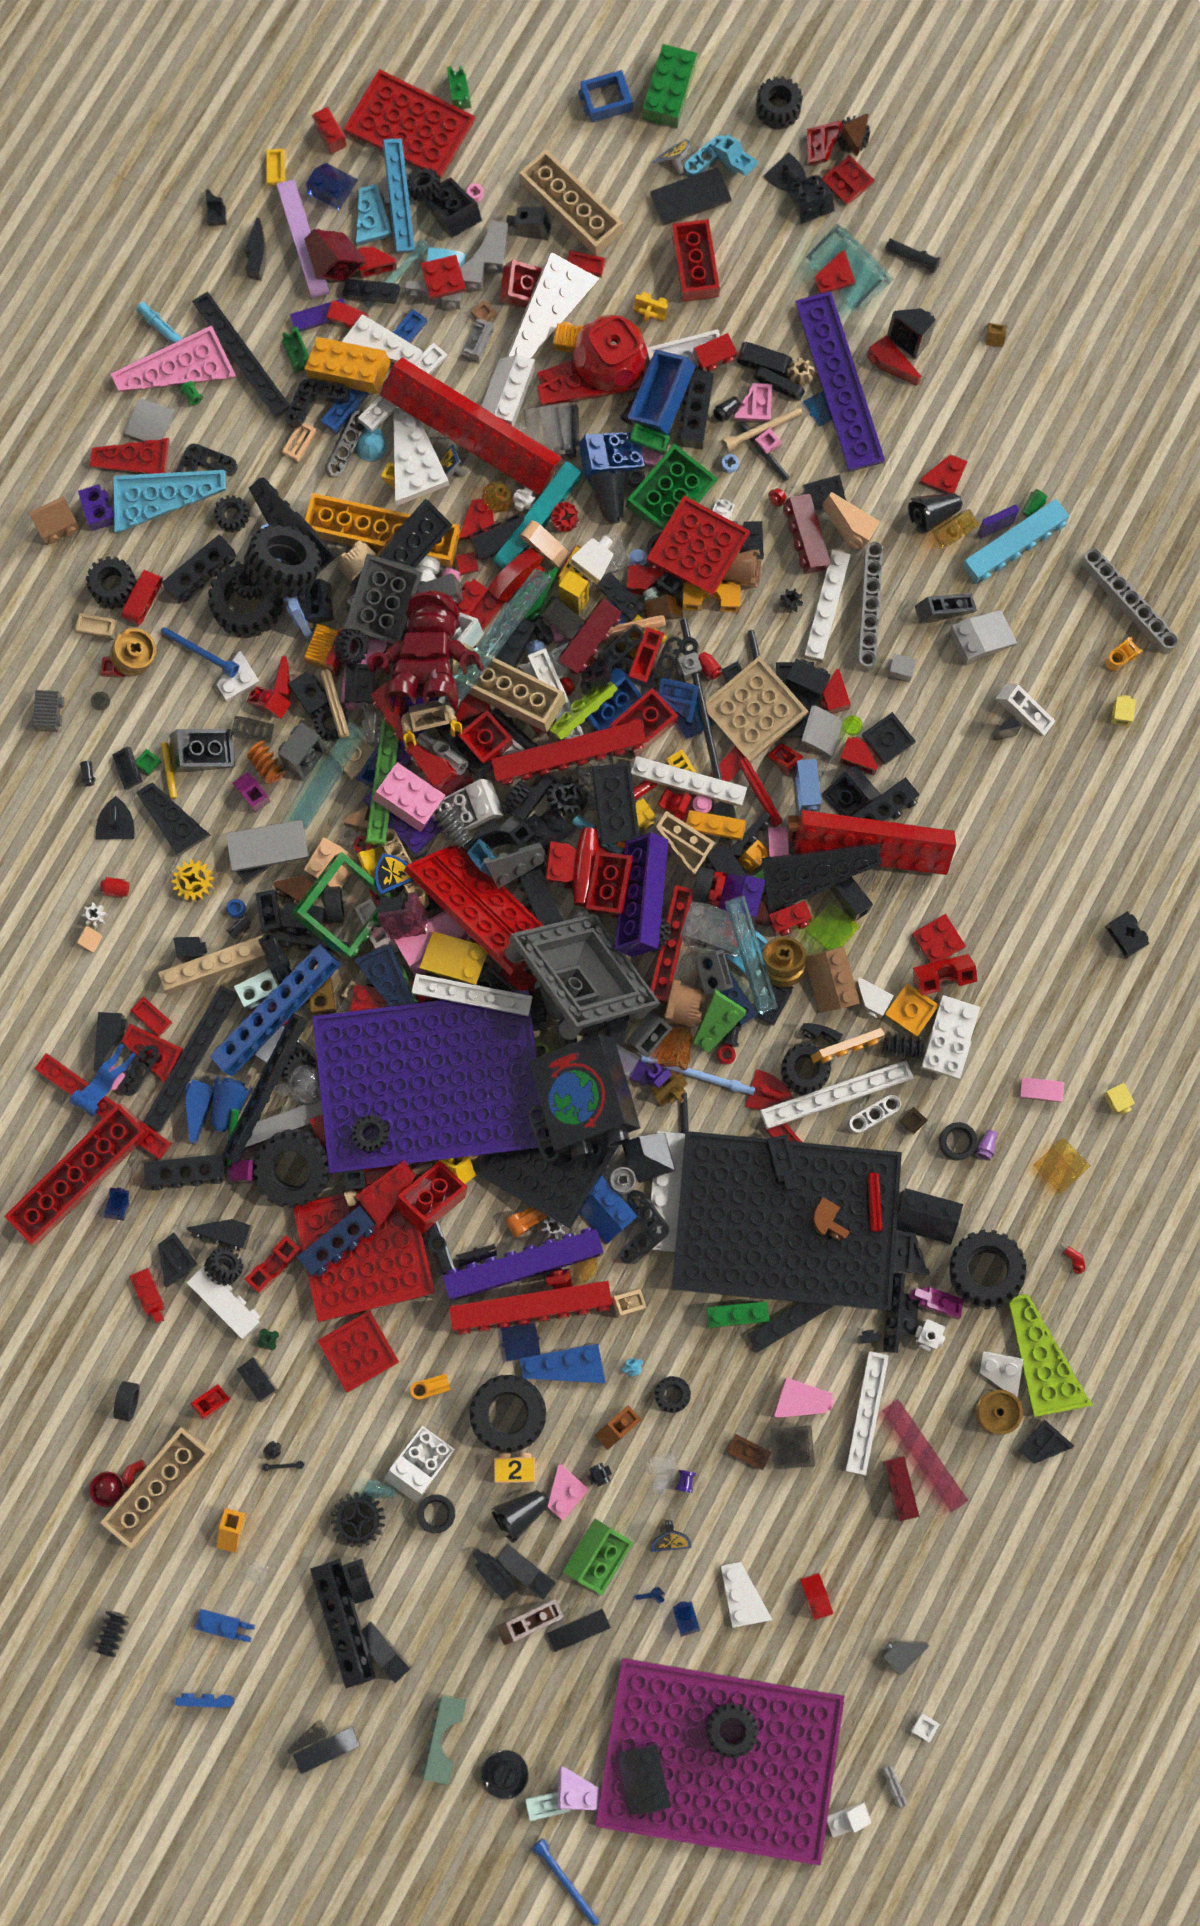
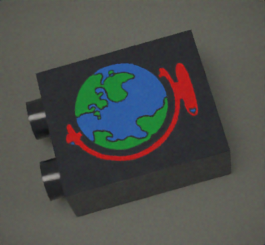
[529,1033,641,1161]

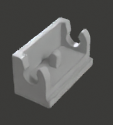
[461,319,494,363]

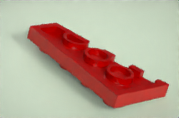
[90,438,170,474]

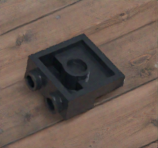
[525,808,575,853]

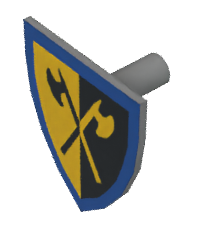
[652,139,691,175]
[439,444,467,479]

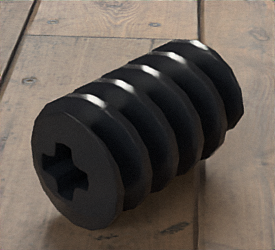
[881,1031,924,1062]
[93,1611,130,1658]

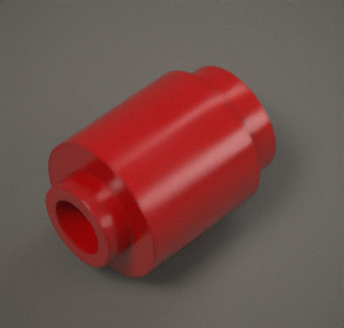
[698,651,722,680]
[100,877,130,898]

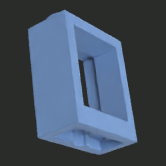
[794,759,822,815]

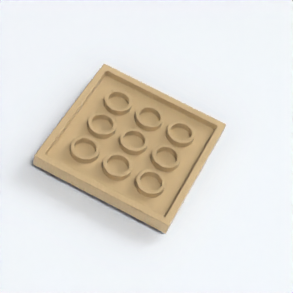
[705,656,809,763]

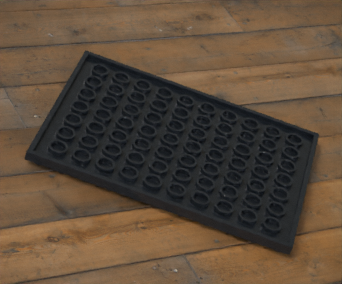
[671,1131,902,1311]

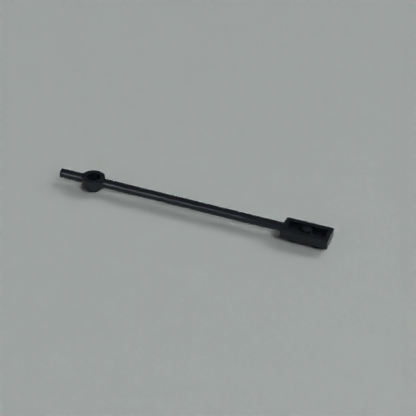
[680,619,737,842]

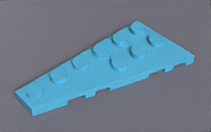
[114,470,226,533]

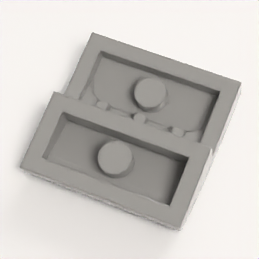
[125,398,175,441]
[802,705,843,757]

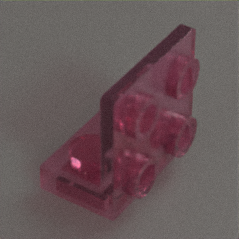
[378,892,428,939]

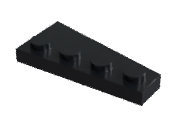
[136,782,211,856]

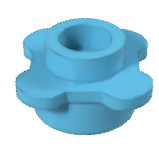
[621,1358,644,1376]

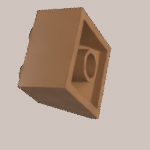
[29,496,80,545]

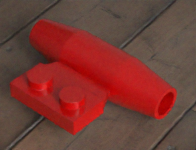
[545,827,599,907]

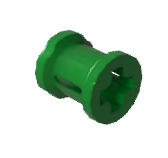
[179,381,203,406]

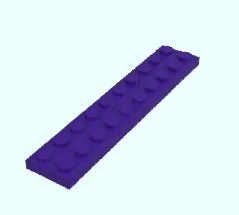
[795,291,885,472]

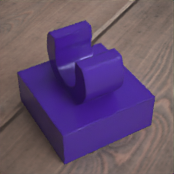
[645,1063,672,1088]

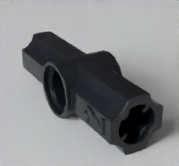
[258,933,292,985]
[424,1221,455,1276]

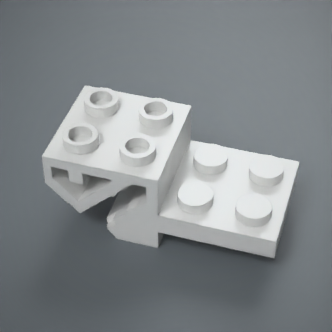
[921,995,980,1080]

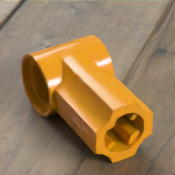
[410,1374,451,1401]

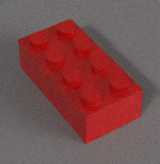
[672,219,720,302]

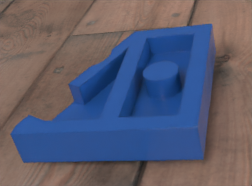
[658,678,699,723]

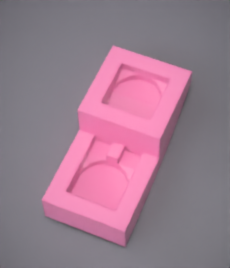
[767,827,789,857]
[1020,1078,1064,1102]

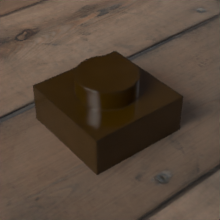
[899,1107,928,1135]

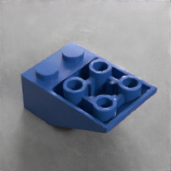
[579,432,645,479]

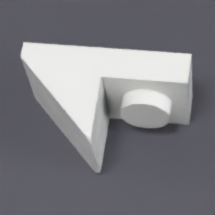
[827,1802,871,1838]

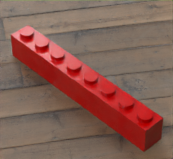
[491,720,648,786]

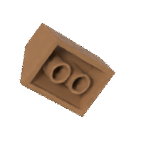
[805,946,860,1013]

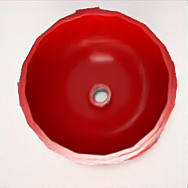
[572,315,647,392]

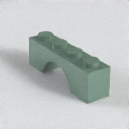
[421,1694,467,1785]

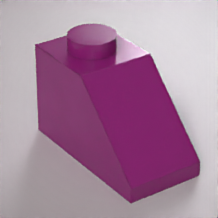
[228,1160,256,1184]

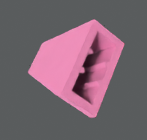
[773,1378,834,1418]

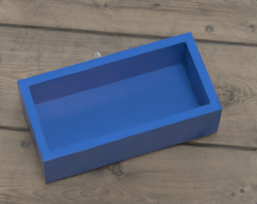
[628,349,696,435]

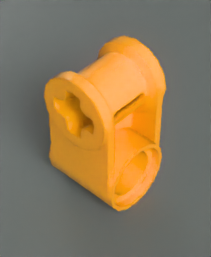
[1105,637,1143,671]

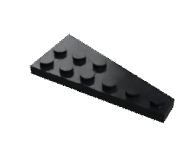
[762,843,882,914]

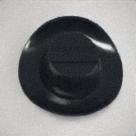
[481,1750,529,1799]

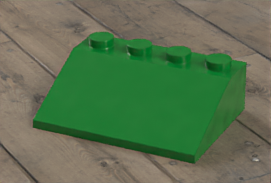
[626,444,718,531]

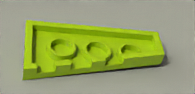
[549,682,618,740]

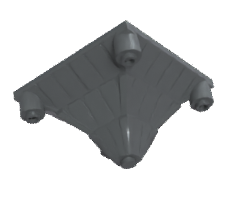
[504,913,660,1040]

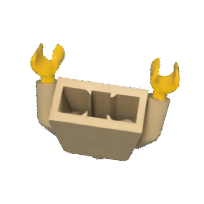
[401,701,462,747]

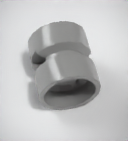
[610,1167,636,1195]

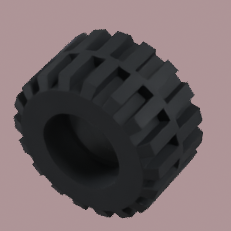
[756,76,803,129]
[86,556,137,609]
[781,1043,832,1095]
[706,1703,758,1758]

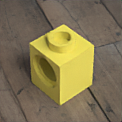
[1111,695,1136,727]
[1103,1083,1135,1115]

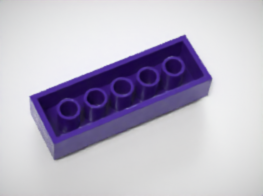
[615,832,668,957]

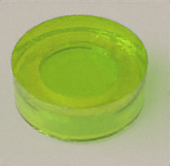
[843,715,863,736]

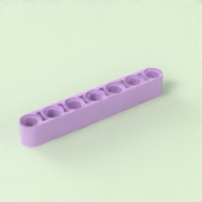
[277,179,330,299]

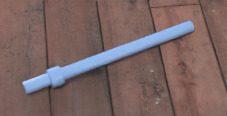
[641,1055,755,1095]

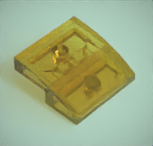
[1033,1137,1091,1194]

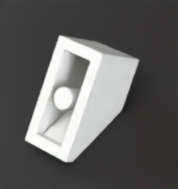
[856,977,894,1019]

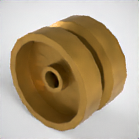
[110,628,156,676]
[762,937,806,987]
[975,1390,1023,1435]

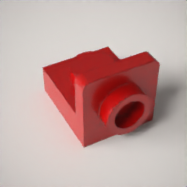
[658,789,692,815]

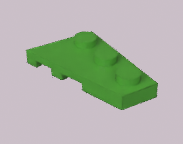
[693,989,746,1053]

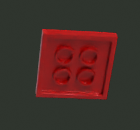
[317,1310,400,1393]

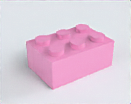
[373,762,445,832]

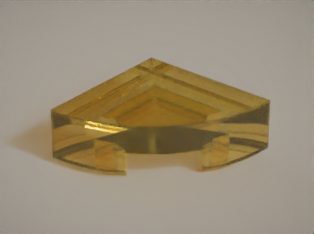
[578,1257,598,1282]

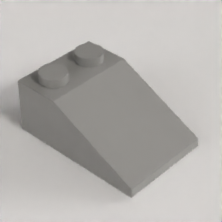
[949,610,1017,666]

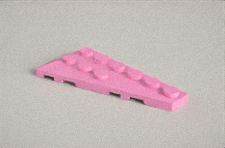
[111,326,237,392]

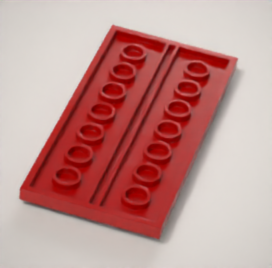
[404,846,544,976]

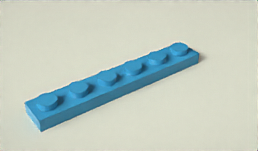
[382,139,415,253]

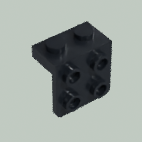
[786,175,835,224]

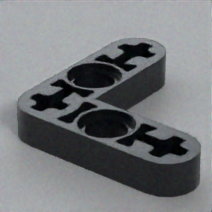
[285,378,351,429]
[175,443,238,476]
[616,636,683,689]
[620,1190,669,1265]

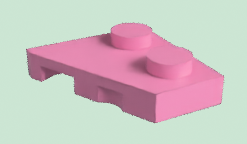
[734,383,772,422]
[548,1464,589,1520]

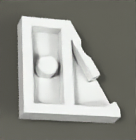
[980,1352,1023,1397]

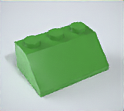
[563,1519,634,1595]

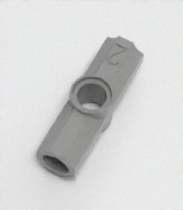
[416,731,468,775]

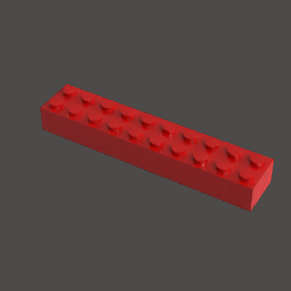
[380,357,562,495]

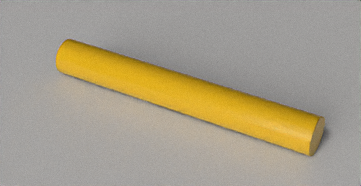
[161,742,177,799]

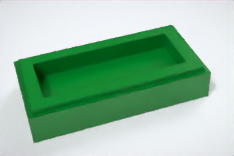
[629,423,670,455]

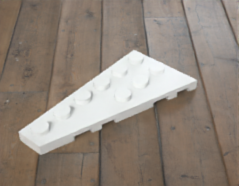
[507,253,599,358]
[394,407,450,506]

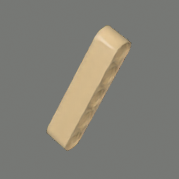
[382,829,429,910]

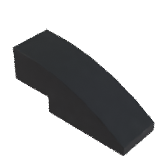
[244,217,266,281]
[547,1608,611,1652]
[293,1726,360,1774]

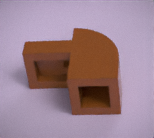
[812,1197,850,1241]

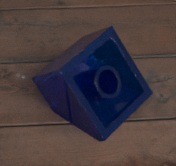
[306,163,358,210]

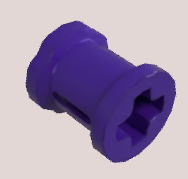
[675,1470,696,1493]

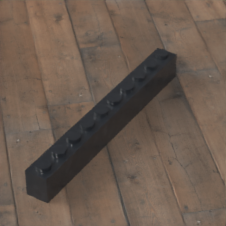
[517,865,608,1036]

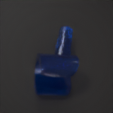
[635,1587,665,1603]

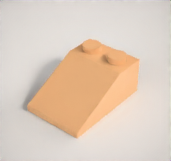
[822,492,880,551]

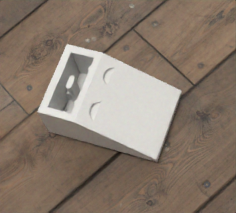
[437,779,505,836]
[384,1426,455,1503]

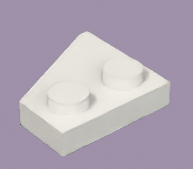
[217,651,260,702]

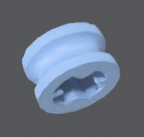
[722,454,739,473]

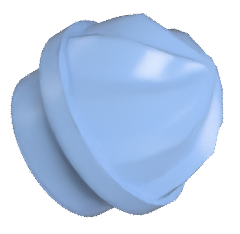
[527,640,546,655]

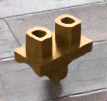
[651,1070,688,1107]

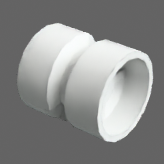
[416,556,441,584]

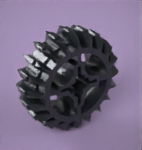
[331,1492,386,1548]

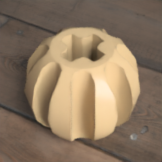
[787,358,815,386]

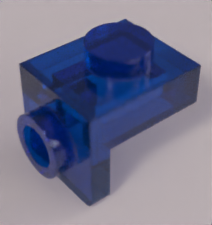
[104,1187,130,1221]
[673,1601,700,1637]

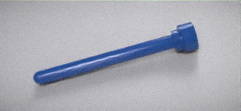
[161,627,240,678]
[531,1838,599,1926]

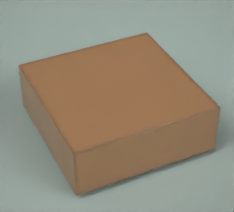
[470,300,497,322]

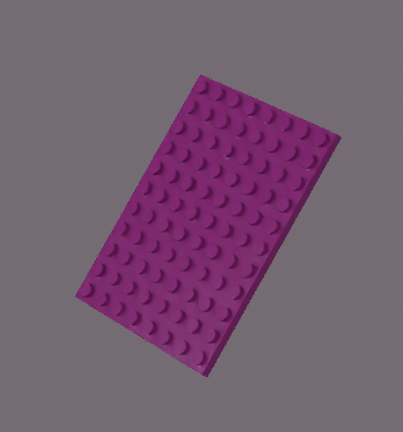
[595,1658,845,1866]

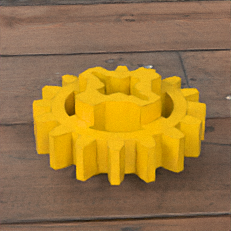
[171,859,215,902]

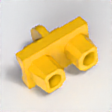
[633,291,668,322]

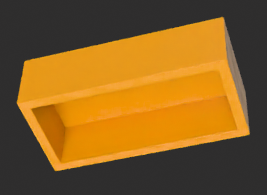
[305,337,391,395]

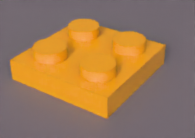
[884,983,939,1038]

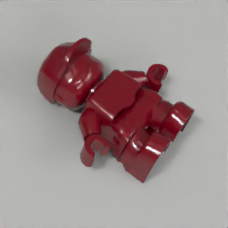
[367,590,484,712]

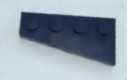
[354,944,415,1007]

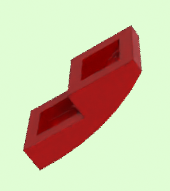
[327,300,369,329]

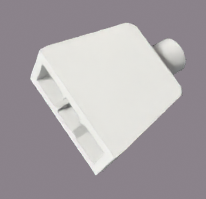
[568,536,614,585]

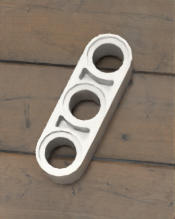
[848,1095,901,1135]

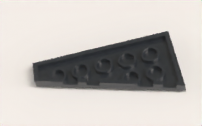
[249,477,339,575]

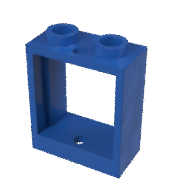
[578,70,633,123]

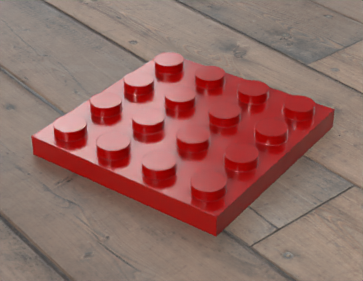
[646,496,750,597]

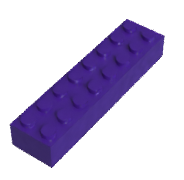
[443,1227,604,1302]

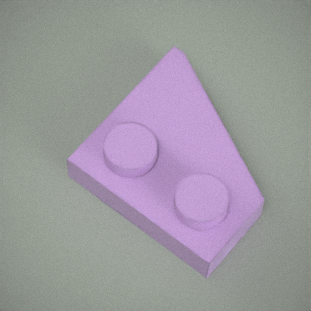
[557,1767,599,1810]

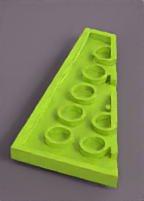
[1009,1294,1093,1417]

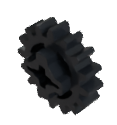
[546,776,589,817]

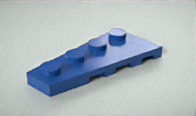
[520,1344,606,1384]

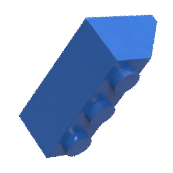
[585,668,642,731]
[580,1175,637,1244]

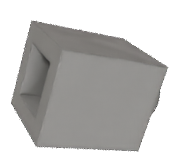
[886,654,917,683]

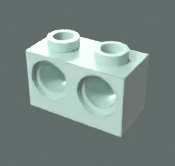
[234,969,278,1010]

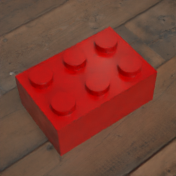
[609,688,678,759]
[395,1161,468,1233]

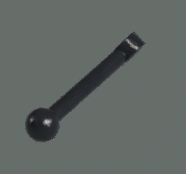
[262,1461,304,1471]

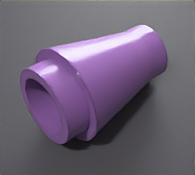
[976,1130,998,1161]

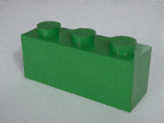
[706,1301,769,1329]

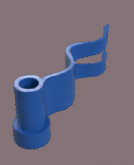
[69,1044,136,1117]

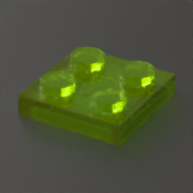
[805,901,860,950]

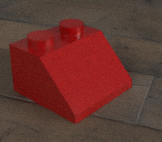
[458,710,514,764]

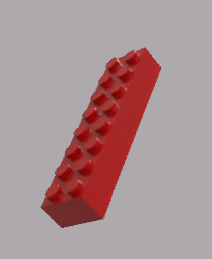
[794,810,956,875]
[4,1103,151,1245]
[449,1280,612,1335]

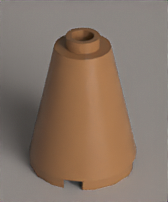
[723,550,761,588]

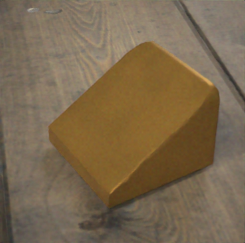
[985,323,1006,347]

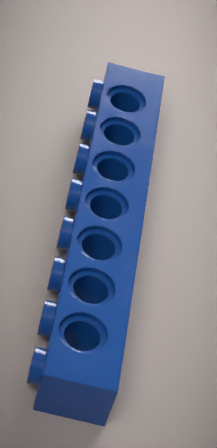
[210,944,342,1077]

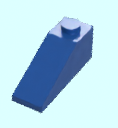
[184,1079,214,1145]

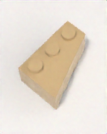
[653,811,715,878]

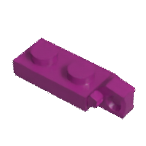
[909,1287,963,1319]

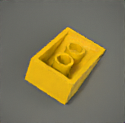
[419,932,487,985]

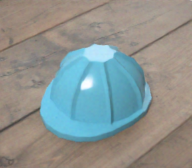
[355,428,387,462]

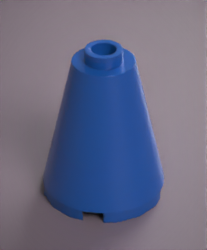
[211,1076,254,1133]

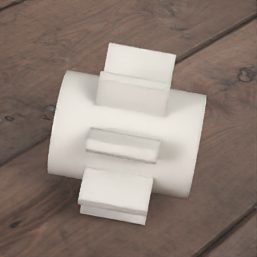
[512,487,536,512]
[82,903,108,928]
[542,1217,565,1240]

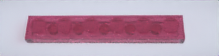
[881,1399,968,1512]

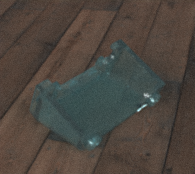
[806,224,894,310]

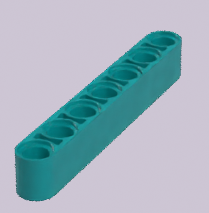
[493,461,583,570]

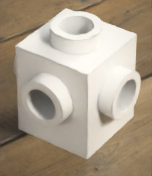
[915,1319,945,1352]

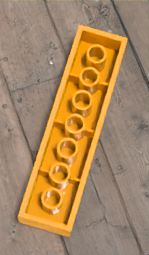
[305,493,460,568]

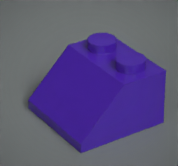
[717,875,765,922]

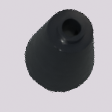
[588,470,625,524]
[908,493,963,534]
[491,1490,549,1543]

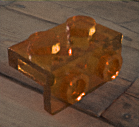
[658,1027,693,1070]

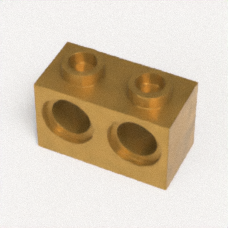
[306,976,337,1015]

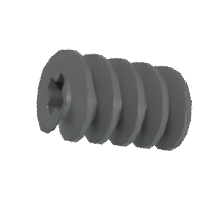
[432,806,473,849]

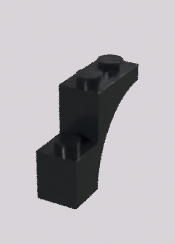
[463,814,534,851]

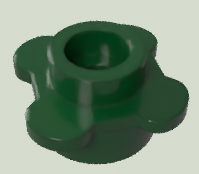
[257,1328,279,1350]

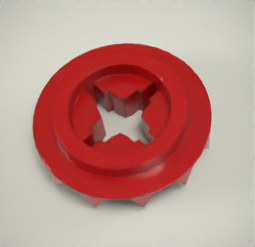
[551,502,579,532]

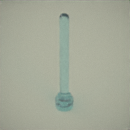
[365,238,431,308]

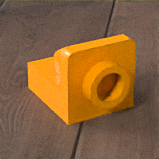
[737,840,769,874]

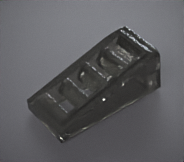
[232,715,274,743]
[287,1719,328,1754]

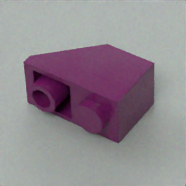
[232,771,271,813]

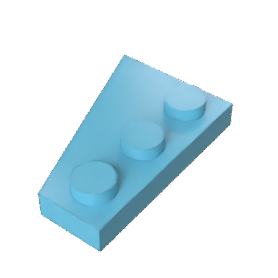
[356,184,392,246]

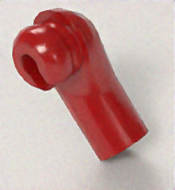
[1063,1246,1086,1274]
[121,1459,146,1488]

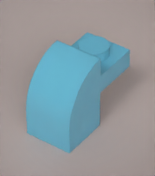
[715,135,758,176]

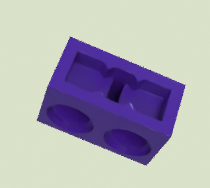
[78,484,114,531]

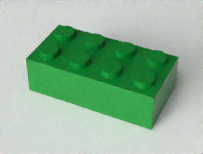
[642,44,698,128]

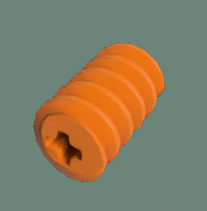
[247,740,287,784]

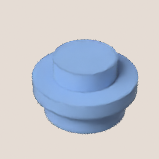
[629,549,647,566]

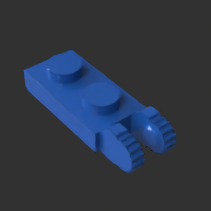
[195,1609,255,1642]
[175,1693,235,1708]

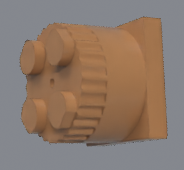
[664,980,706,1028]

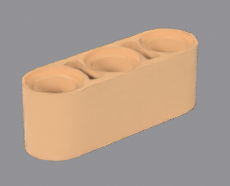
[520,520,570,571]

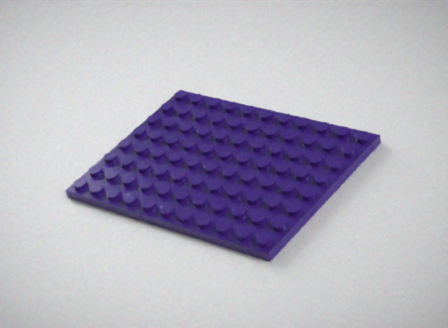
[313,990,546,1174]

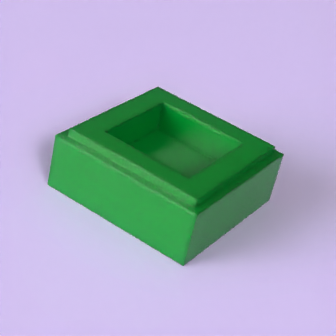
[136,749,162,776]

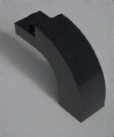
[436,724,493,779]

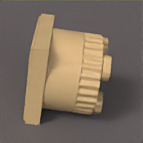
[338,541,376,591]

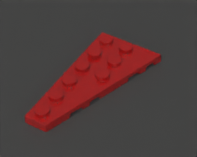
[537,366,647,407]

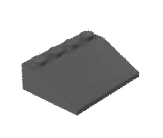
[344,554,424,644]

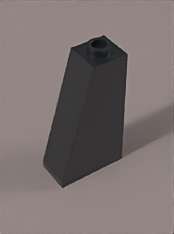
[830,877,873,923]

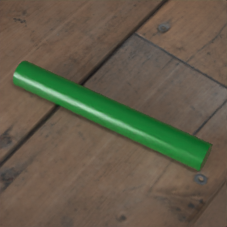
[225,1109,239,1167]

